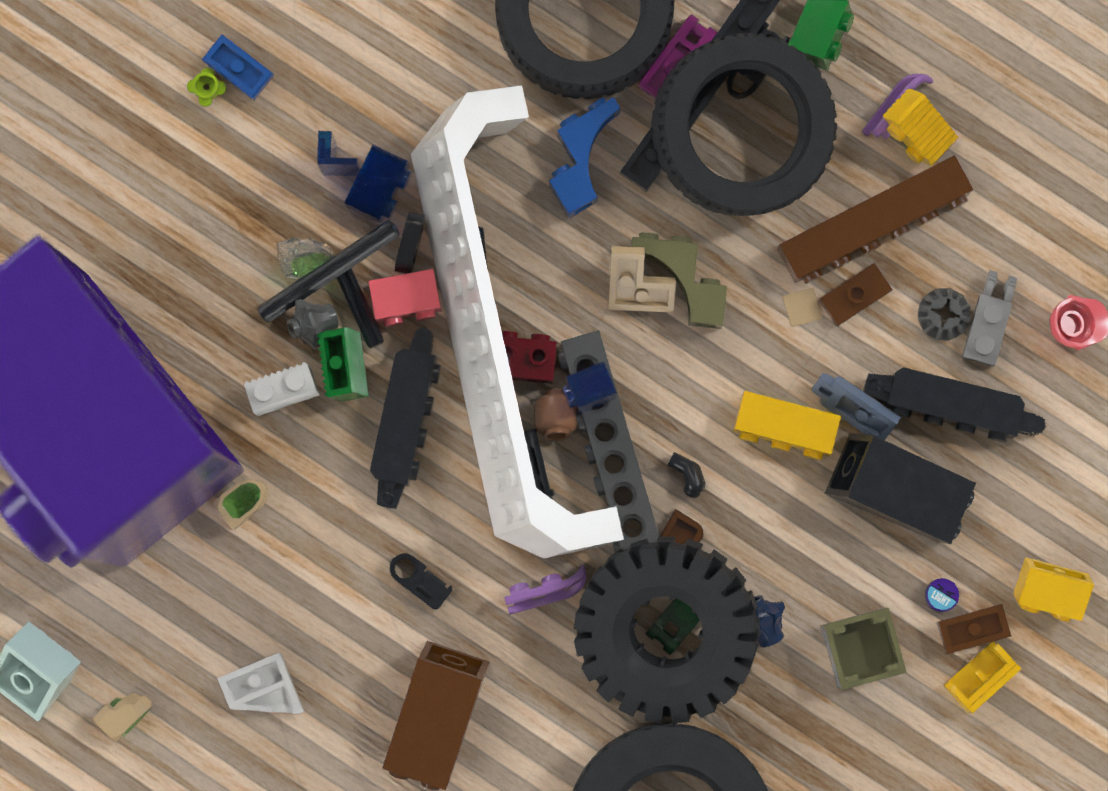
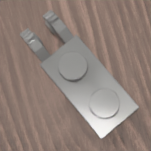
[962,270,1017,367]

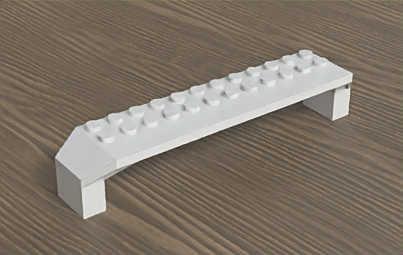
[411,85,624,559]

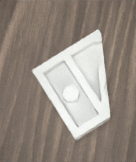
[217,652,305,714]

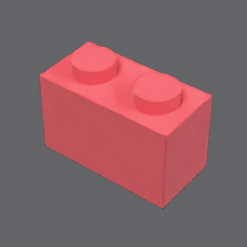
[368,269,442,327]

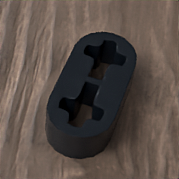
[395,211,426,274]

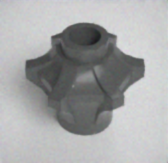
[287,299,338,350]

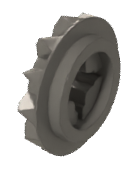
[918,288,971,340]

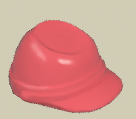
[1049,295,1108,350]

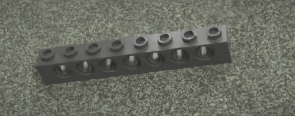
[556,330,660,552]

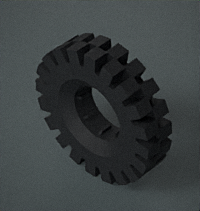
[574,537,760,724]

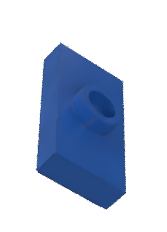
[202,34,274,101]

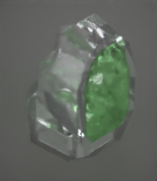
[276,237,334,280]

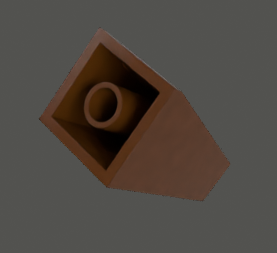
[382,640,490,790]

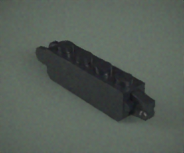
[370,327,441,509]
[863,367,1046,443]

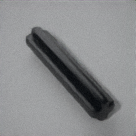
[337,268,384,348]

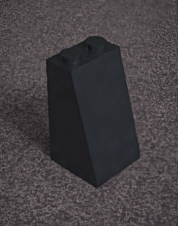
[824,433,976,544]

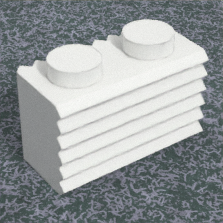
[244,362,320,416]

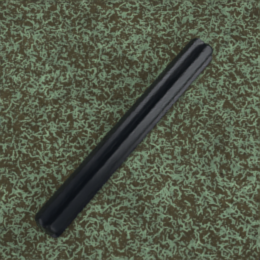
[258,220,400,322]

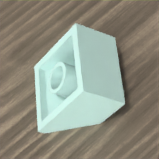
[0,622,81,722]

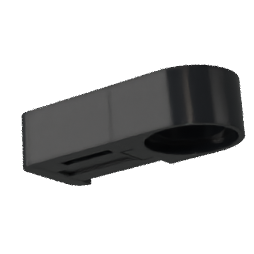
[389,553,453,610]

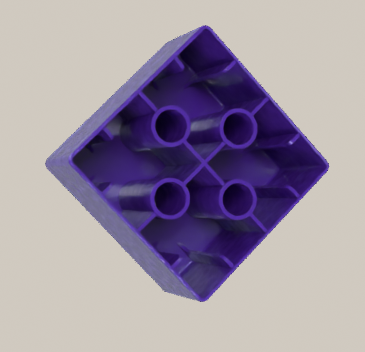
[0,235,244,568]

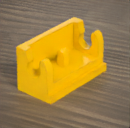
[943,642,1022,714]

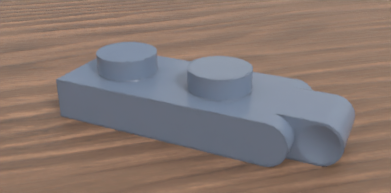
[812,373,901,440]

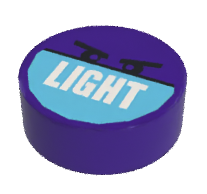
[925,578,959,612]

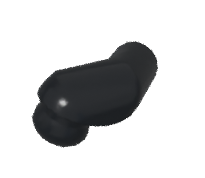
[667,452,706,498]

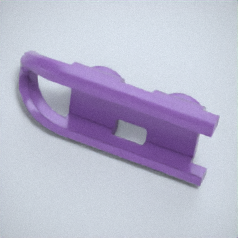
[861,74,933,139]
[504,565,586,615]

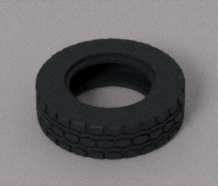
[573,723,768,791]

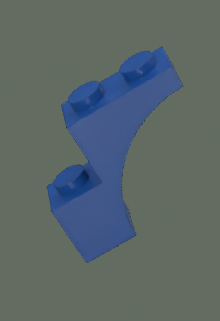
[549,97,620,219]

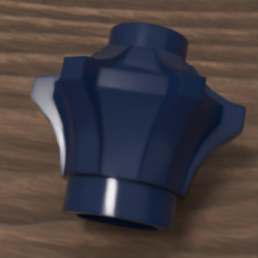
[755,595,785,648]

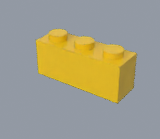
[733,391,841,460]

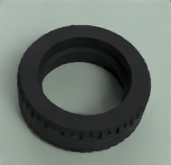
[495,0,675,99]
[651,33,837,216]

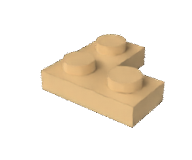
[608,246,676,312]

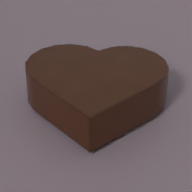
[660,509,703,544]

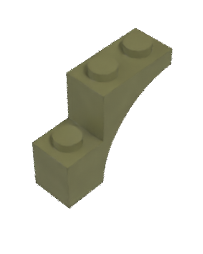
[631,232,727,329]

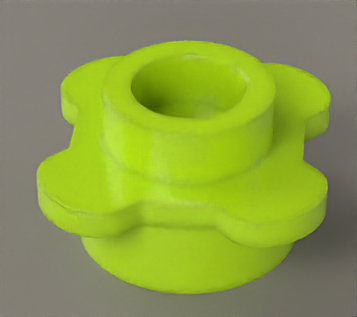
[187,68,226,107]

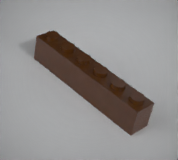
[777,155,973,284]

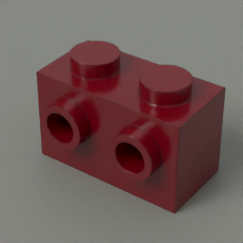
[501,331,557,384]

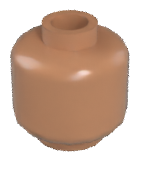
[534,389,578,441]

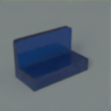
[317,131,362,176]

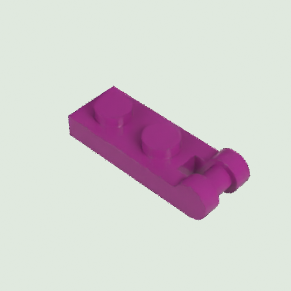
[638,14,718,99]

